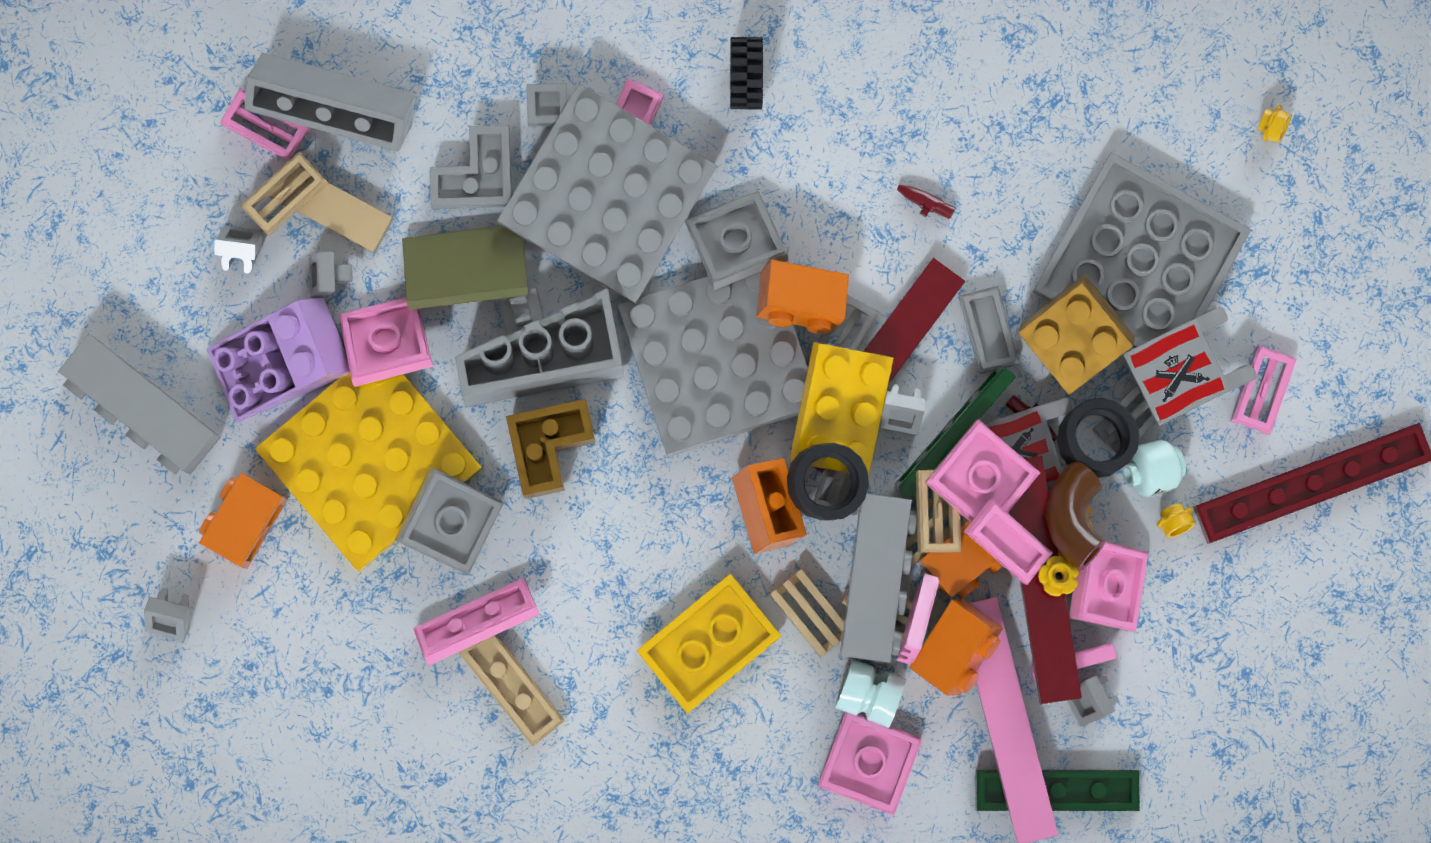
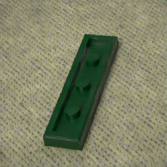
[894,367,1016,499]
[975,770,1140,811]

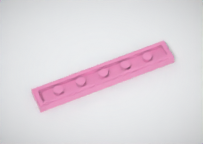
[969,597,1058,843]

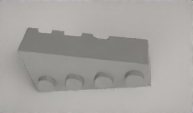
[455,288,624,407]

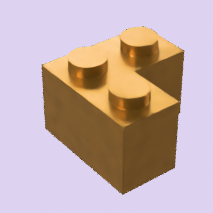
[506,399,596,499]

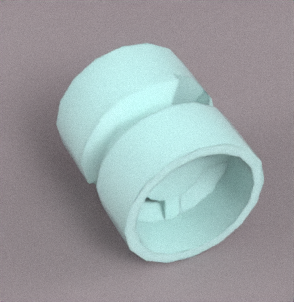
[835,659,906,728]

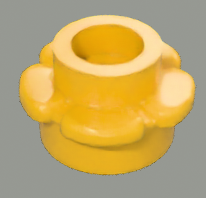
[1258,105,1292,144]
[1156,503,1196,538]
[1038,556,1079,596]

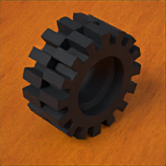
[730,37,763,110]

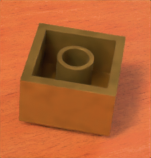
[1018,274,1135,395]

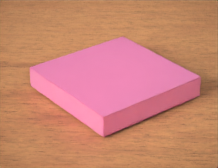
[338,297,433,387]
[924,420,1040,522]
[1069,542,1148,632]
[817,712,922,815]

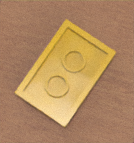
[789,342,893,476]
[636,574,782,714]

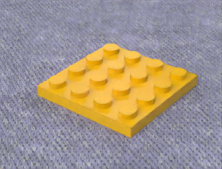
[254,374,483,572]

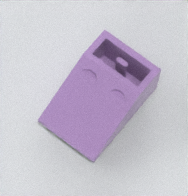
[207,298,350,422]

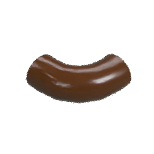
[1045,461,1105,572]

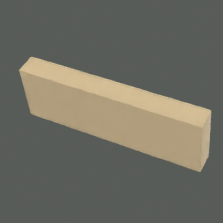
[268,161,394,254]
[459,634,565,746]

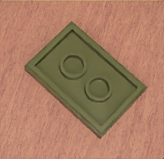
[402,226,529,310]

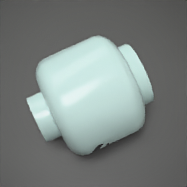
[1122,440,1186,497]

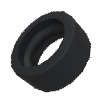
[1057,397,1140,478]
[787,443,869,521]

